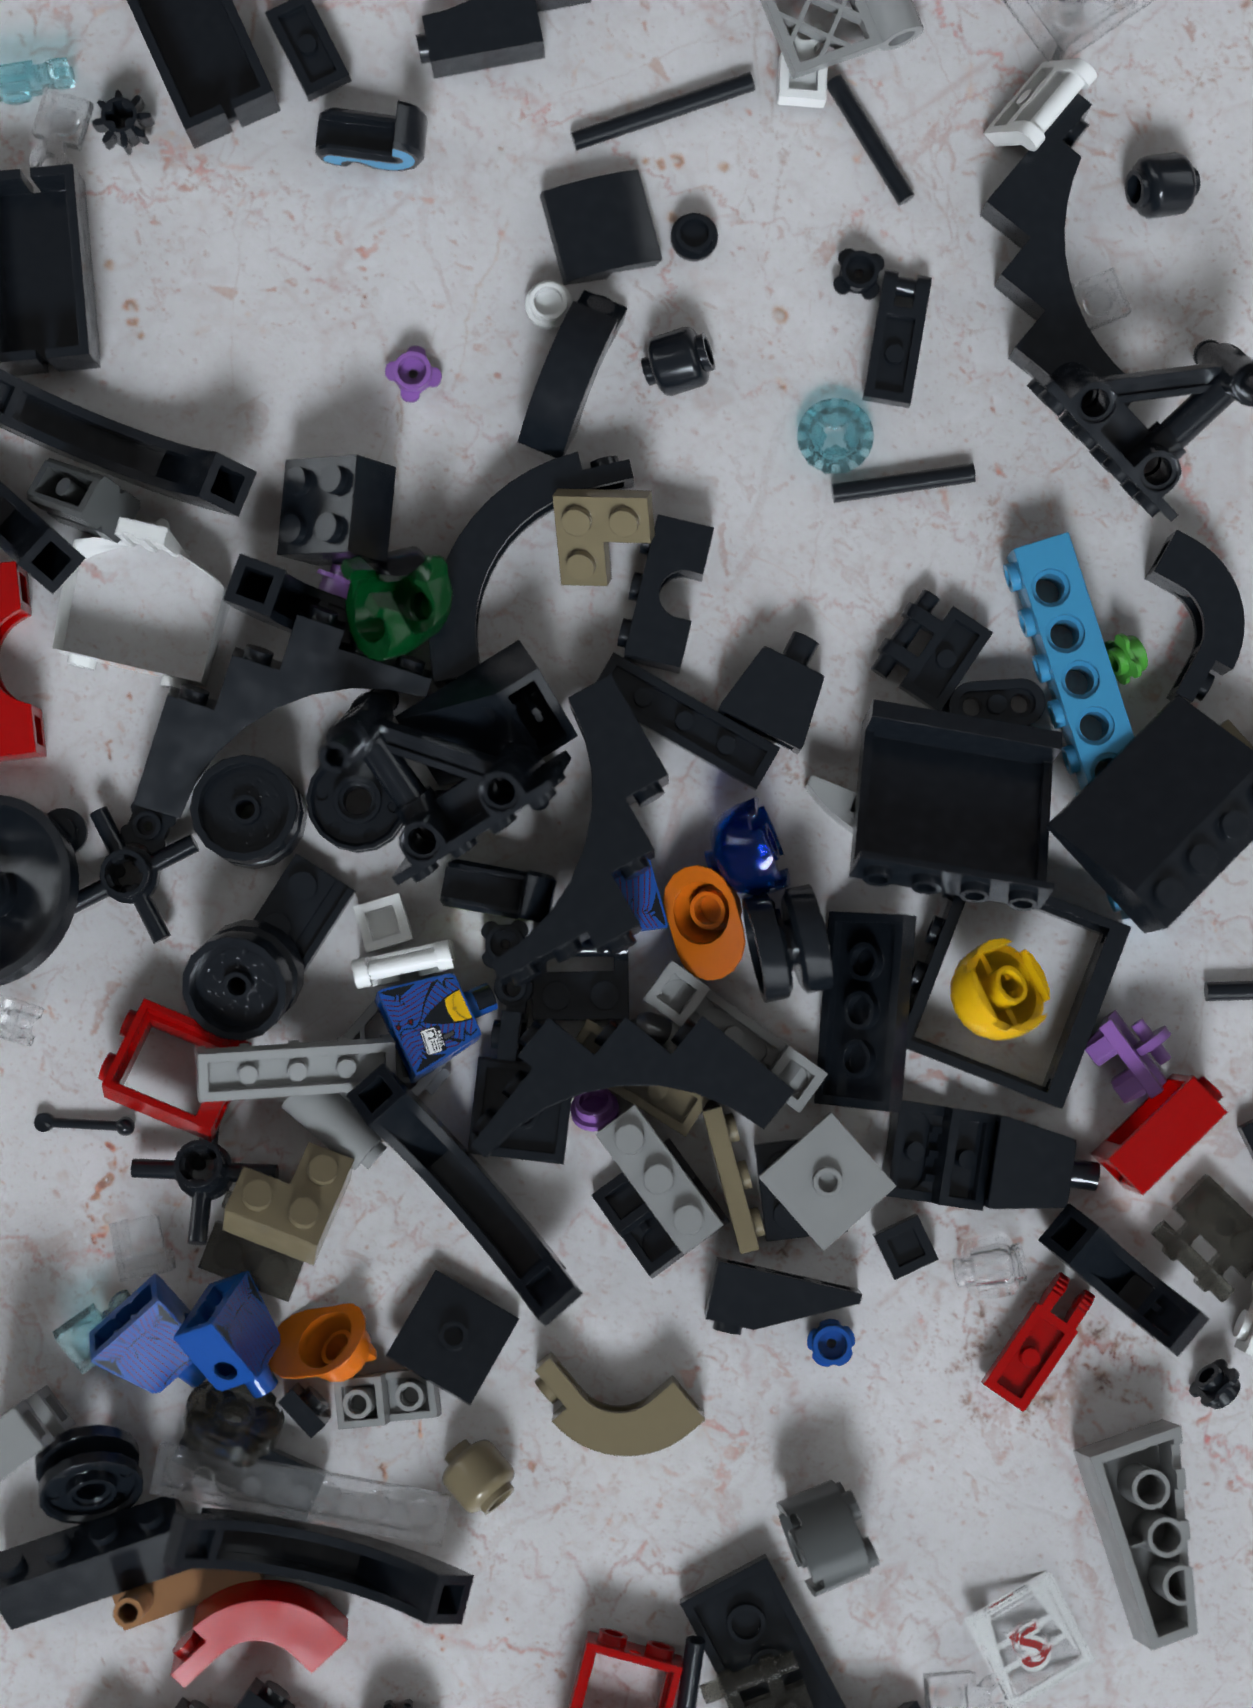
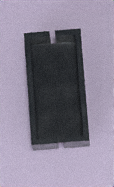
[127,0,281,149]
[0,164,101,376]

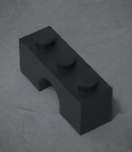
[617,514,714,673]

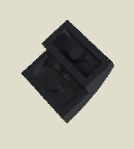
[540,169,662,285]
[883,1100,997,1211]
[591,1138,730,1279]

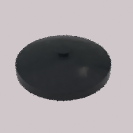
[0,795,79,986]

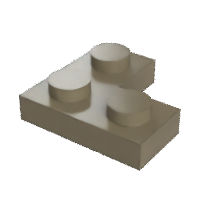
[553,489,655,586]

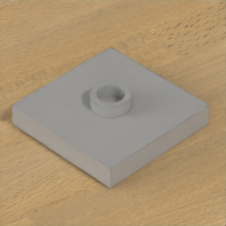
[758,1112,896,1251]

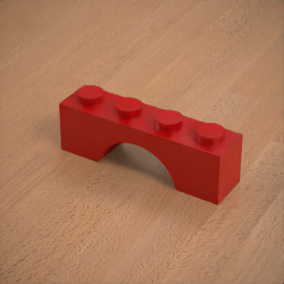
[0,561,47,762]

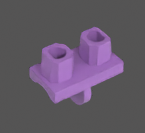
[1085,1010,1171,1103]

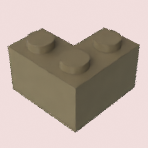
[223,1142,354,1266]

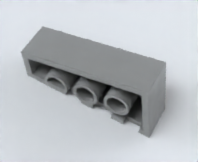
[1073,1419,1198,1650]

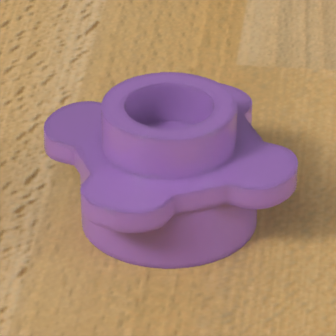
[385,346,442,403]
[317,564,350,599]

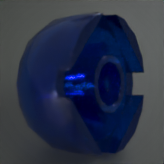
[704,796,791,896]

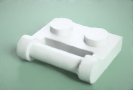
[983,58,1097,151]
[351,939,457,989]

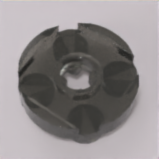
[183,1381,284,1468]

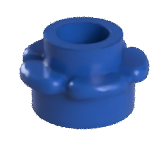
[807,1319,855,1367]

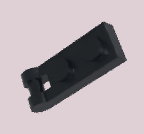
[862,269,932,408]

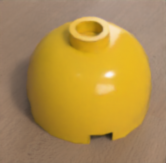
[950,938,1050,1041]

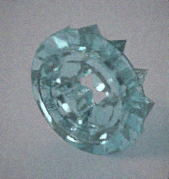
[797,398,874,475]

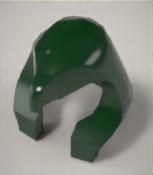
[340,554,453,661]

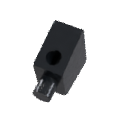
[718,631,825,754]
[984,1114,1100,1209]

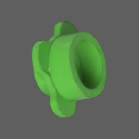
[1104,633,1148,685]

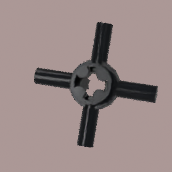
[74,806,200,944]
[131,1126,279,1245]

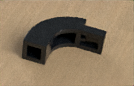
[518,290,628,458]
[1145,530,1245,703]
[1038,1203,1209,1357]

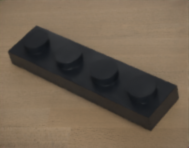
[596,652,780,791]

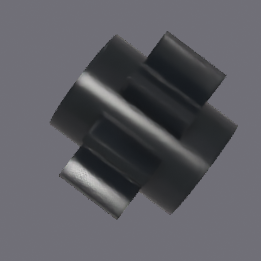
[92,90,155,155]

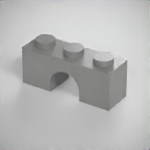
[595,1105,724,1255]
[0,1385,76,1482]

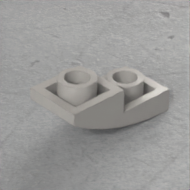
[333,1369,442,1429]

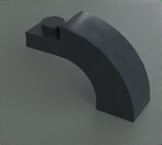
[223,553,353,644]

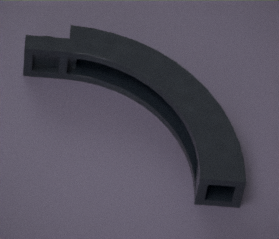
[0,369,257,517]
[429,452,634,688]
[0,481,86,594]
[346,1063,583,1326]
[162,1508,474,1624]

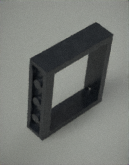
[906,893,1131,1109]

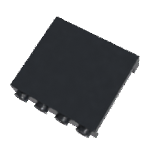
[849,699,1063,911]

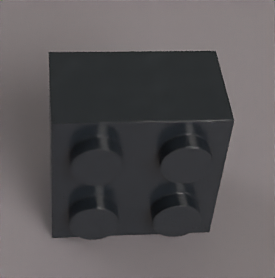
[277,454,396,566]

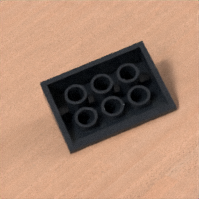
[1045,695,1253,933]

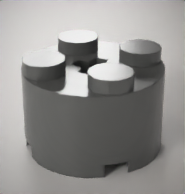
[776,1480,879,1597]

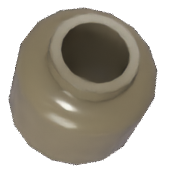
[442,1440,515,1515]

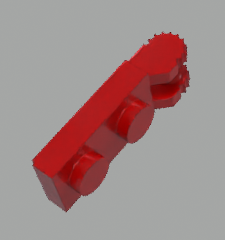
[981,1272,1095,1412]

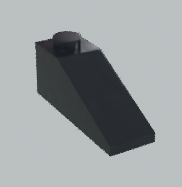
[704,1257,862,1335]

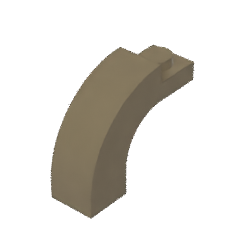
[535,1352,705,1456]

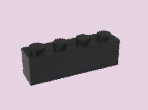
[0,1492,189,1630]

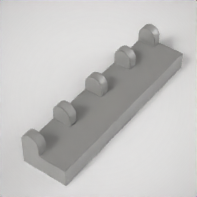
[194,1034,396,1102]

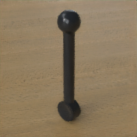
[34,1112,135,1136]

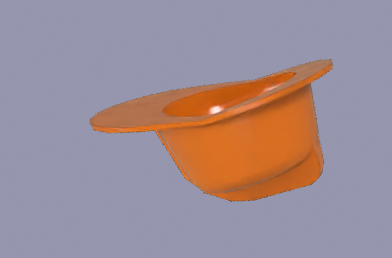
[663,865,746,981]
[268,1303,377,1382]

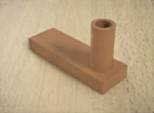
[112,1569,265,1631]

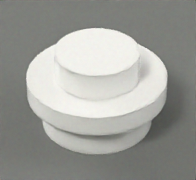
[525,281,572,329]

